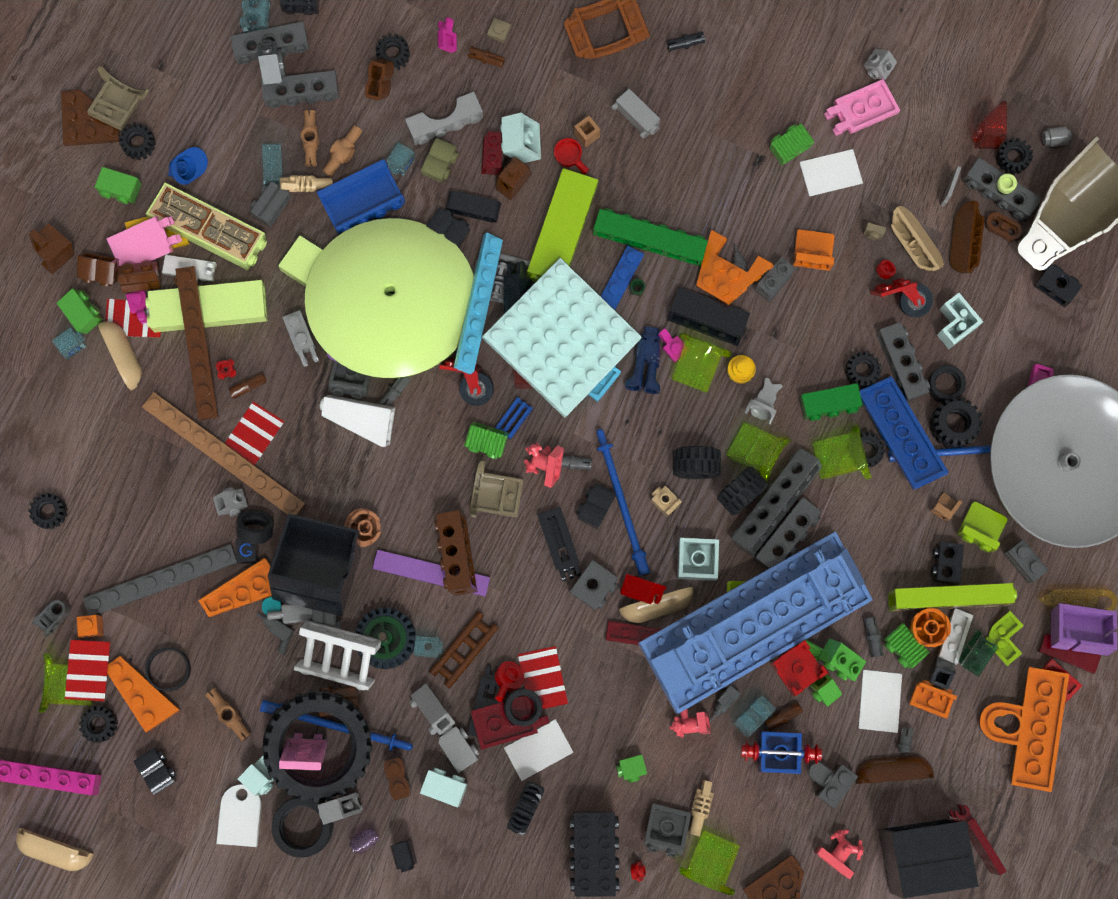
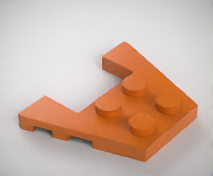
[696,230,774,305]

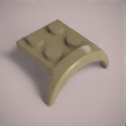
[87,66,149,131]
[470,461,524,518]

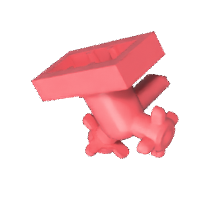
[524,443,564,488]
[669,709,711,737]
[815,829,864,879]

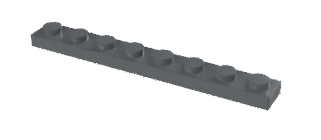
[83,544,237,616]

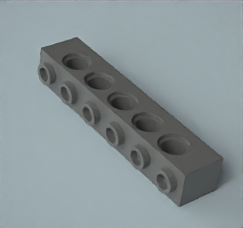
[731,448,823,557]

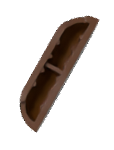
[950,200,984,274]
[855,755,934,784]

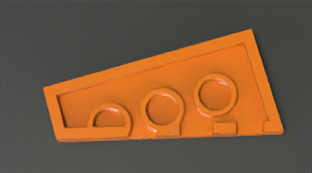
[198,558,271,617]
[107,656,180,733]

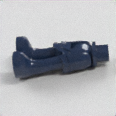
[625,327,661,394]

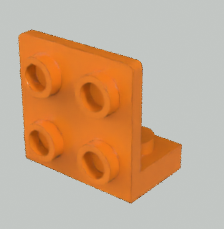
[793,229,834,271]

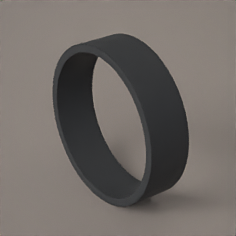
[145,647,191,691]

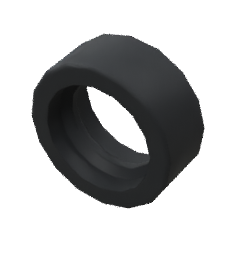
[928,365,966,403]
[236,510,274,545]
[503,688,542,727]

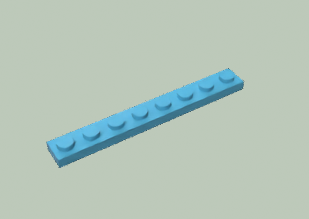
[453,233,503,374]

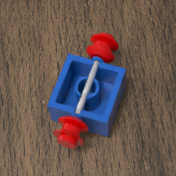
[741,732,822,774]

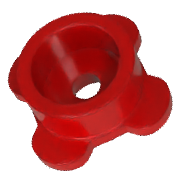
[216,359,236,380]
[631,860,646,882]

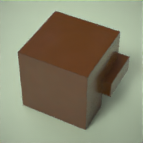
[29,223,74,275]

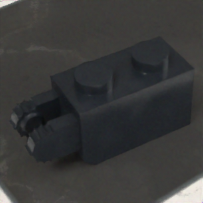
[504,261,532,313]

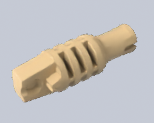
[279,175,333,192]
[689,780,714,836]

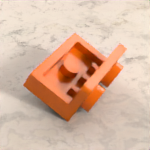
[908,680,957,719]

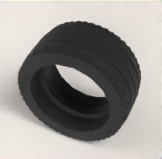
[272,797,334,858]

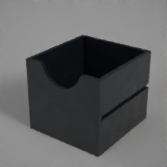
[268,513,361,616]
[878,818,979,899]

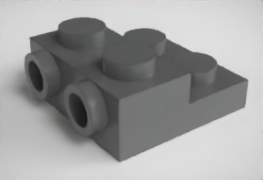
[329,361,371,399]
[643,803,691,857]

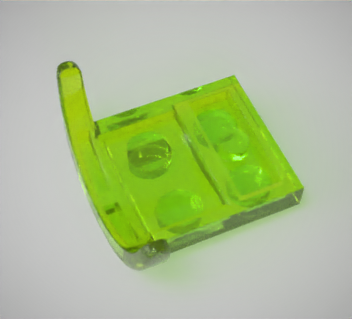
[672,332,732,393]
[726,422,792,482]
[813,424,872,480]
[38,653,93,713]
[678,830,740,895]

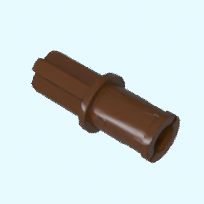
[468,46,505,68]
[228,373,267,399]
[764,703,803,731]

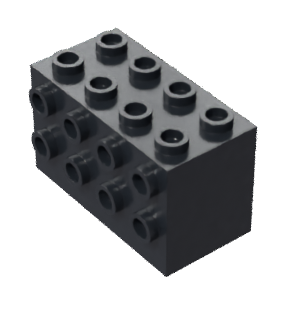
[570,811,620,897]

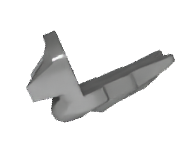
[745,378,782,425]

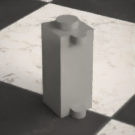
[611,89,660,138]
[409,684,455,735]

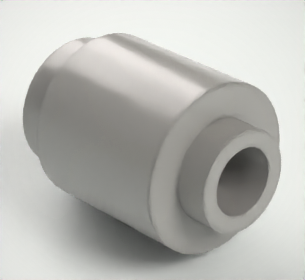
[1042,126,1072,147]

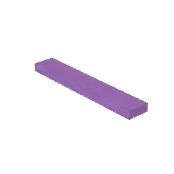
[373,550,490,597]

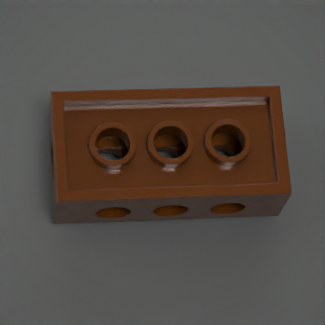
[434,510,478,596]

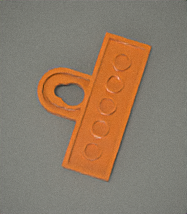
[979,667,1069,792]

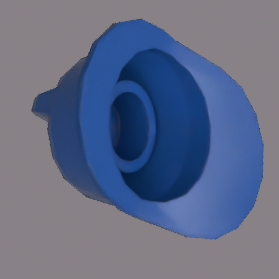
[167,147,208,185]

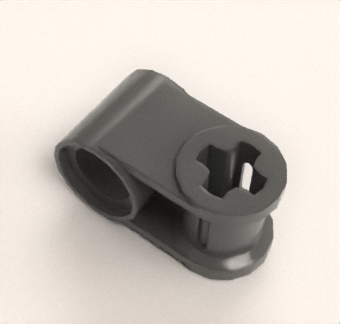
[32,600,71,637]

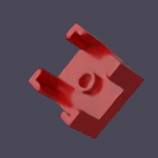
[770,640,828,697]

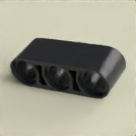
[445,191,502,223]

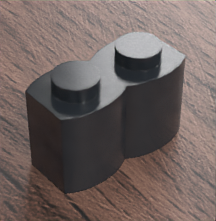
[426,209,470,248]
[576,484,616,530]
[133,748,177,795]
[390,839,417,873]

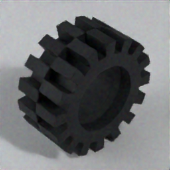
[376,34,410,70]
[119,123,156,160]
[996,138,1033,175]
[845,351,882,388]
[848,432,886,468]
[28,493,68,529]
[78,706,118,742]

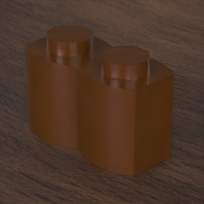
[365,58,394,101]
[77,252,119,286]
[384,757,411,800]

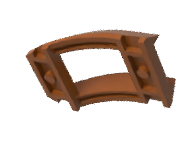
[564,0,651,59]

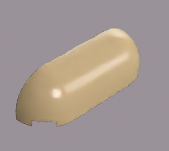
[891,206,944,271]
[98,321,142,391]
[619,587,694,624]
[16,827,94,871]

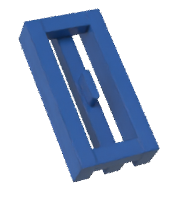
[495,397,533,440]

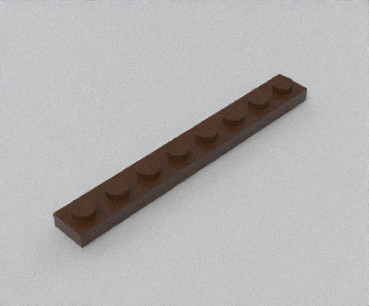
[175,266,219,420]

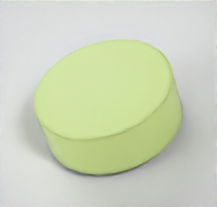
[996,174,1017,194]

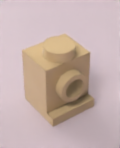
[651,486,682,517]

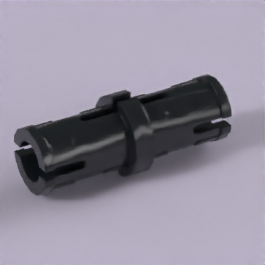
[667,31,705,52]

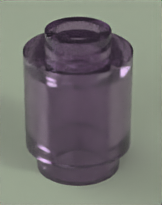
[349,826,380,855]

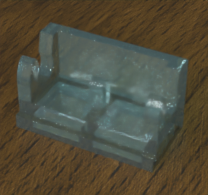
[261,144,283,186]

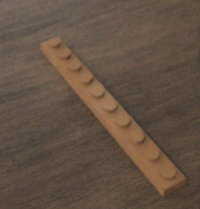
[142,392,306,515]

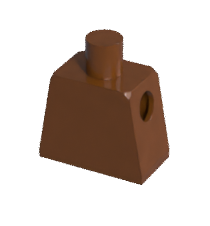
[496,157,532,200]

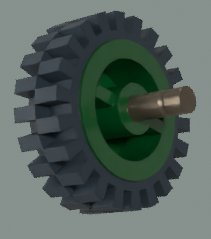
[355,607,416,669]

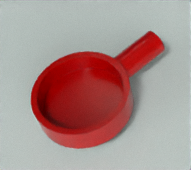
[554,138,590,175]
[495,661,524,702]

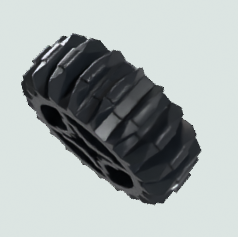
[507,781,544,835]

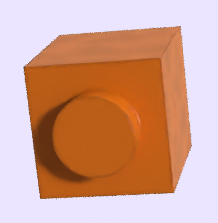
[77,615,104,638]

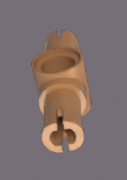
[301,110,320,167]
[322,125,363,178]
[205,688,251,742]

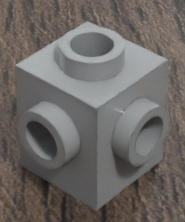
[864,48,897,80]
[213,487,248,517]

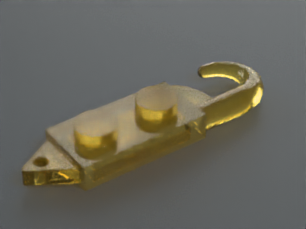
[1039,589,1118,611]

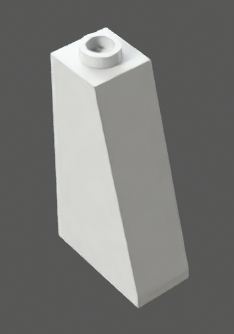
[320,395,395,447]

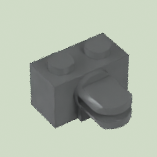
[808,762,858,809]

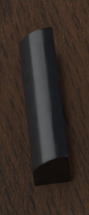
[667,287,750,346]

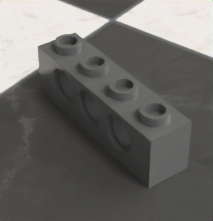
[230,22,310,64]
[261,70,340,108]
[963,158,1042,222]
[876,322,930,402]
[754,497,821,570]

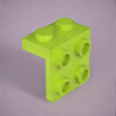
[957,502,1007,553]

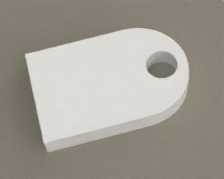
[216,784,262,847]

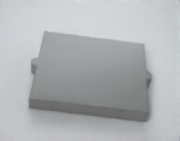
[941,166,961,206]

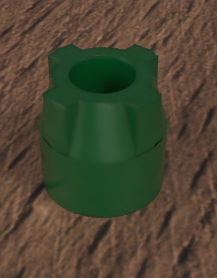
[630,279,645,297]

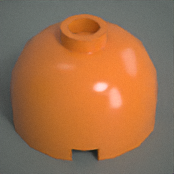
[910,608,951,647]

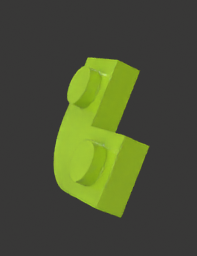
[989,611,1024,666]

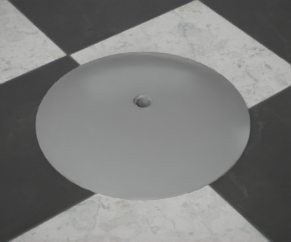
[990,375,1118,548]

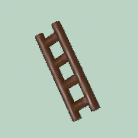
[429,611,499,689]

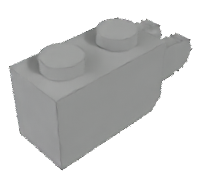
[283,310,319,367]
[439,726,479,773]
[318,793,363,825]

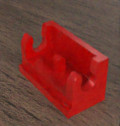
[620,574,667,604]

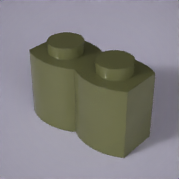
[421,138,459,183]

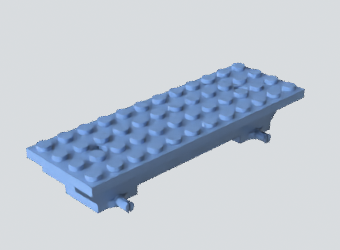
[638,531,873,714]

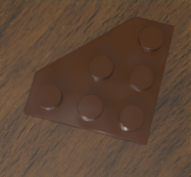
[61,90,120,146]
[743,855,804,899]

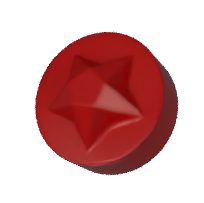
[876,260,896,279]

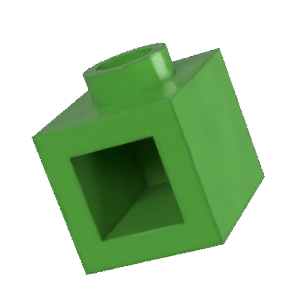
[810,674,842,707]
[616,755,647,783]

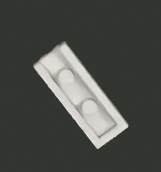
[162,255,217,282]
[938,608,973,665]

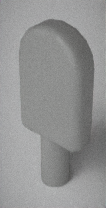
[267,604,312,624]

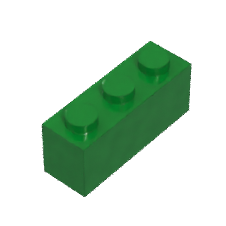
[799,383,863,422]

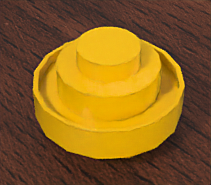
[727,355,756,384]

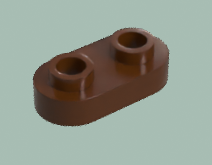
[985,212,1022,242]

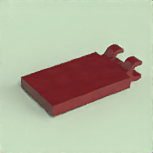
[470,696,550,750]
[948,804,1007,875]

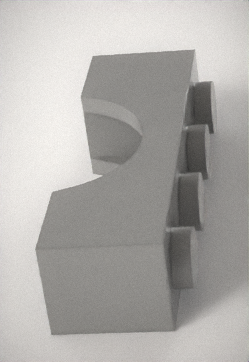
[405,92,483,145]

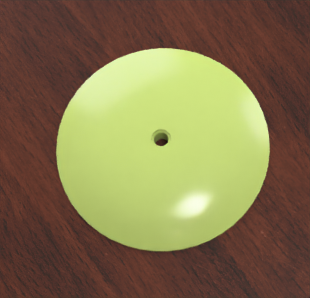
[305,218,474,378]

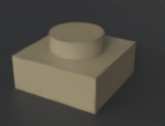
[487,18,511,43]
[863,222,886,240]

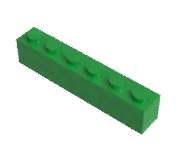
[593,209,708,266]

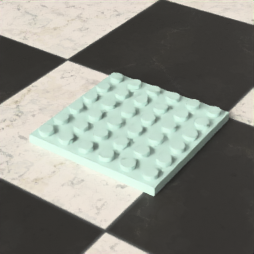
[482,258,642,418]

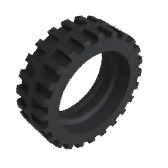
[263,690,372,803]

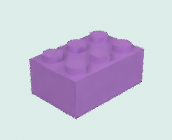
[1051,603,1117,656]

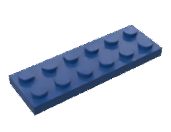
[860,376,948,490]

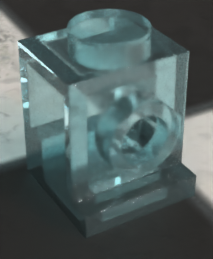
[414,636,443,658]

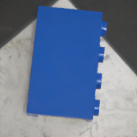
[317,159,406,235]

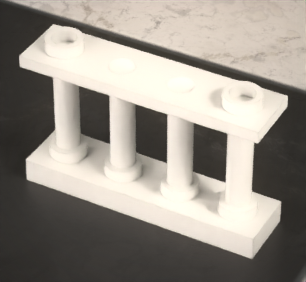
[294,620,381,690]

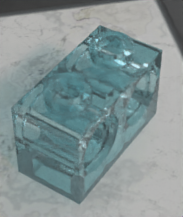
[240,0,270,33]
[732,695,776,738]

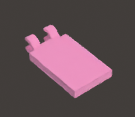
[824,79,900,136]
[107,216,182,266]
[279,733,327,770]

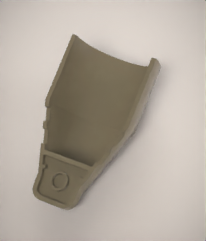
[1016,136,1118,270]

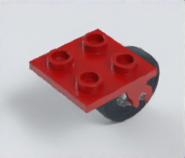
[870,278,933,317]
[439,358,494,406]

